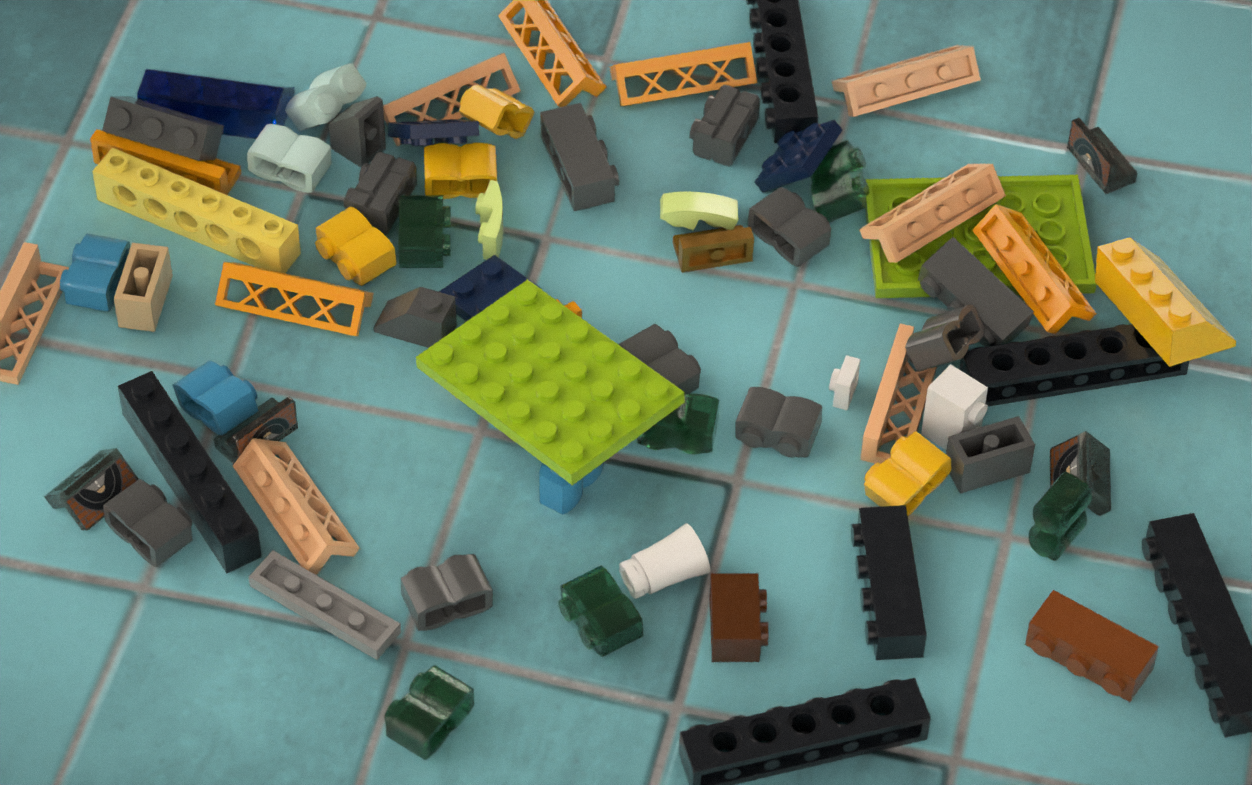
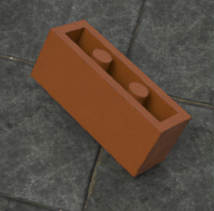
[1025,590,1159,702]

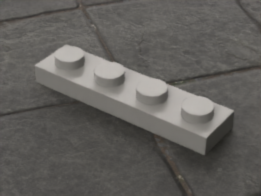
[249,550,401,660]

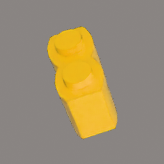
[459,85,535,138]
[424,142,497,199]
[315,206,397,286]
[864,431,952,516]

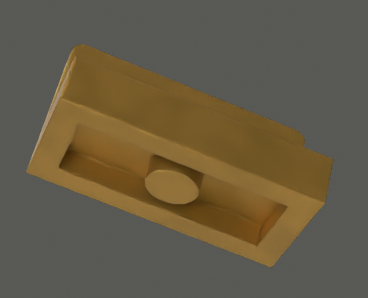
[673,225,754,273]

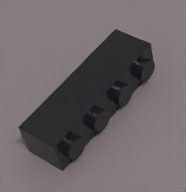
[851,505,927,660]

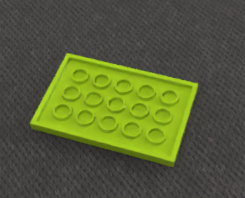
[863,175,1097,298]
[416,279,685,485]

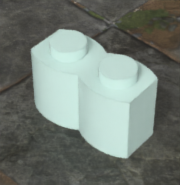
[285,63,367,131]
[247,124,331,193]

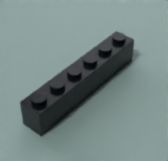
[118,371,262,573]
[1142,513,1252,737]

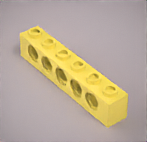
[92,148,301,273]

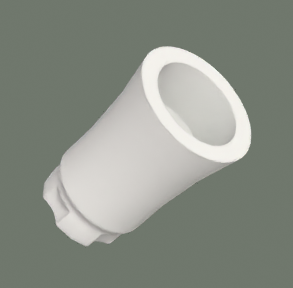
[619,523,710,599]

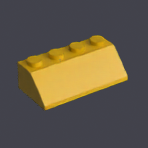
[1095,237,1236,367]

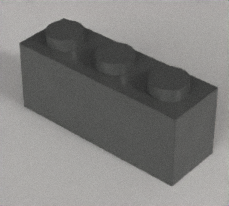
[102,96,224,161]
[540,102,619,211]
[918,237,1034,347]

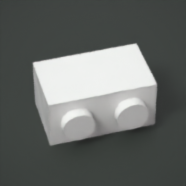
[921,364,988,450]

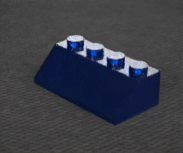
[137,69,295,139]

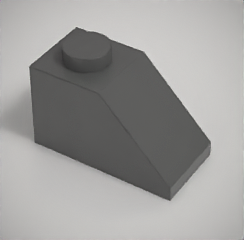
[329,96,386,168]
[374,287,457,348]

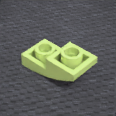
[475,180,503,260]
[660,191,738,231]

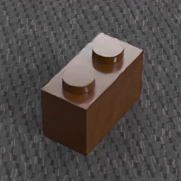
[709,573,768,662]

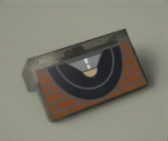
[1067,118,1137,194]
[214,397,298,464]
[1050,431,1111,516]
[44,448,138,531]

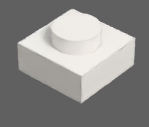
[829,355,861,410]

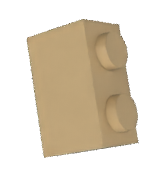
[114,243,173,332]

